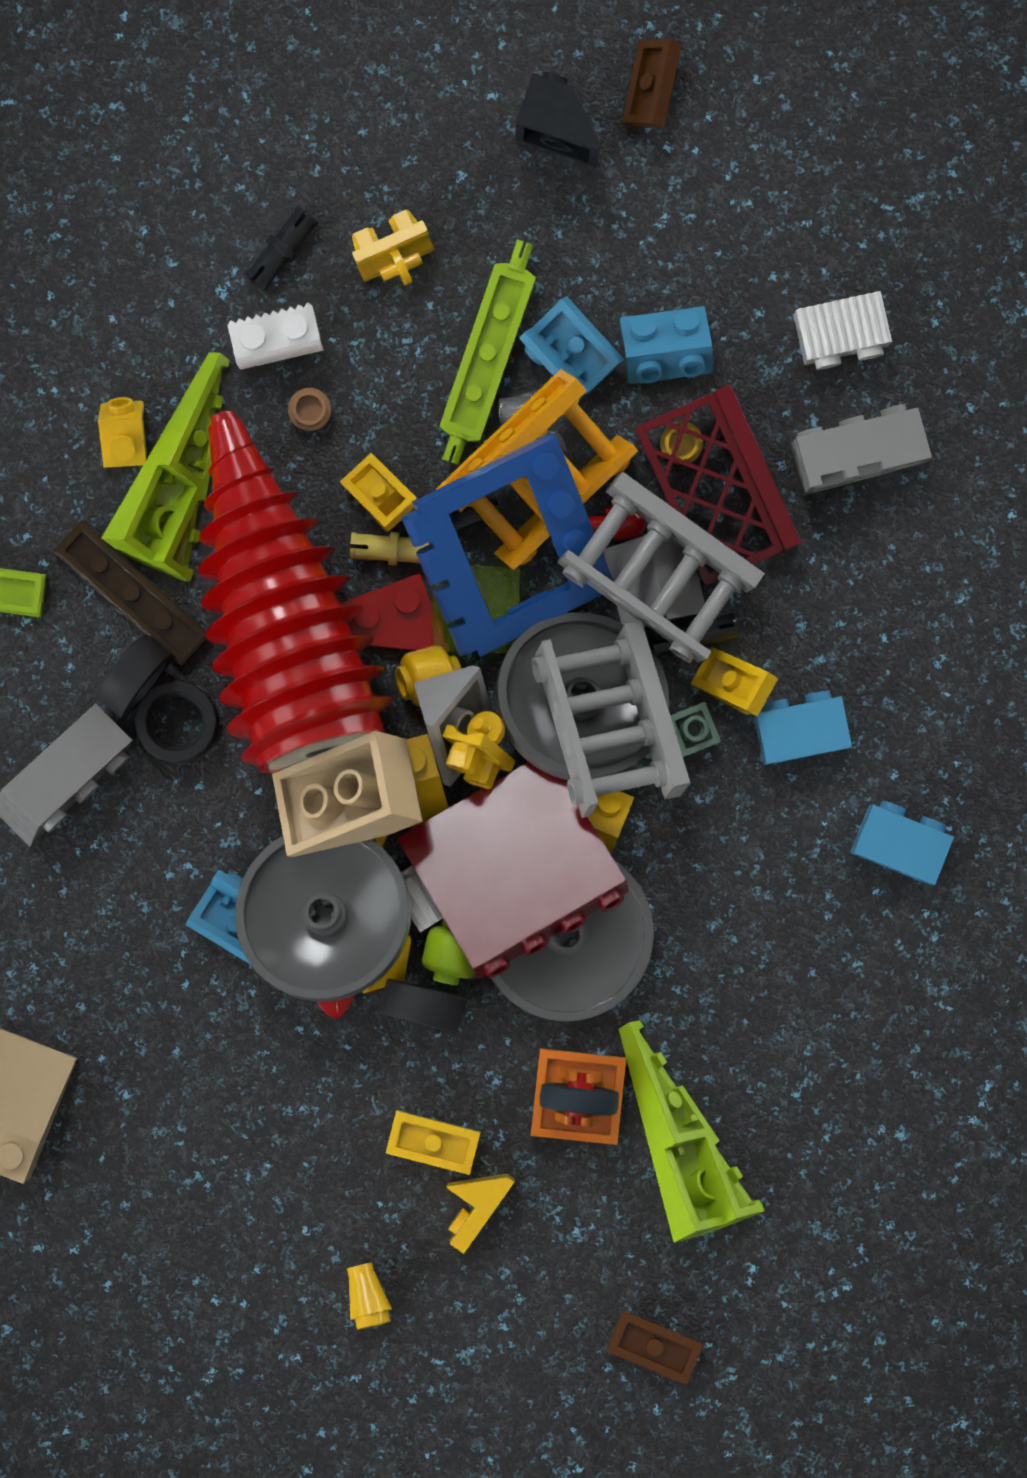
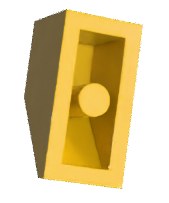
[406,734,449,830]

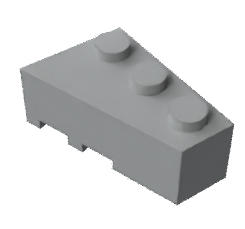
[789,404,932,496]
[0,703,132,847]

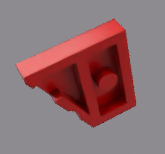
[340,573,449,652]

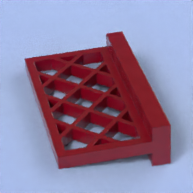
[634,384,801,586]

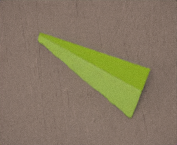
[101,352,230,582]
[619,1020,765,1243]

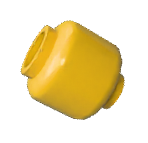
[395,645,461,707]

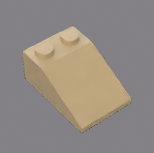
[272,731,422,857]
[0,1028,77,1184]

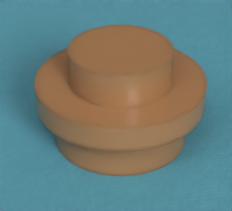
[288,388,331,431]

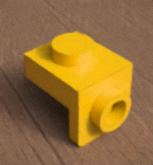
[98,397,147,468]
[588,791,634,854]

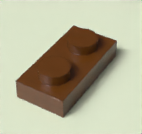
[621,39,682,128]
[606,1309,704,1385]

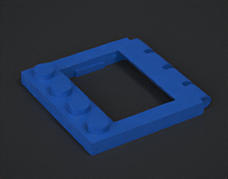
[402,433,613,657]

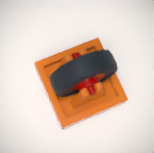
[531,1048,626,1145]

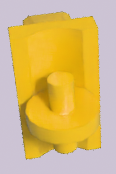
[352,210,435,286]
[442,711,515,789]

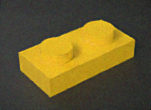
[386,1110,481,1175]

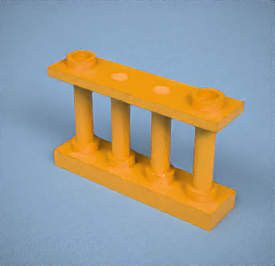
[436,369,638,571]

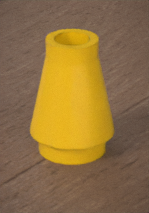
[347,1263,393,1330]

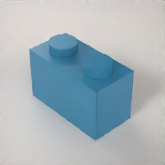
[754,690,852,765]
[850,800,954,885]

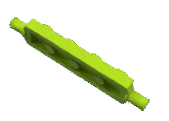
[439,240,536,466]

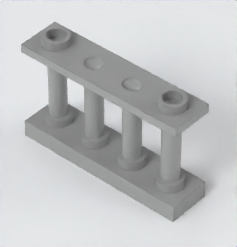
[557,472,765,663]
[532,620,690,818]

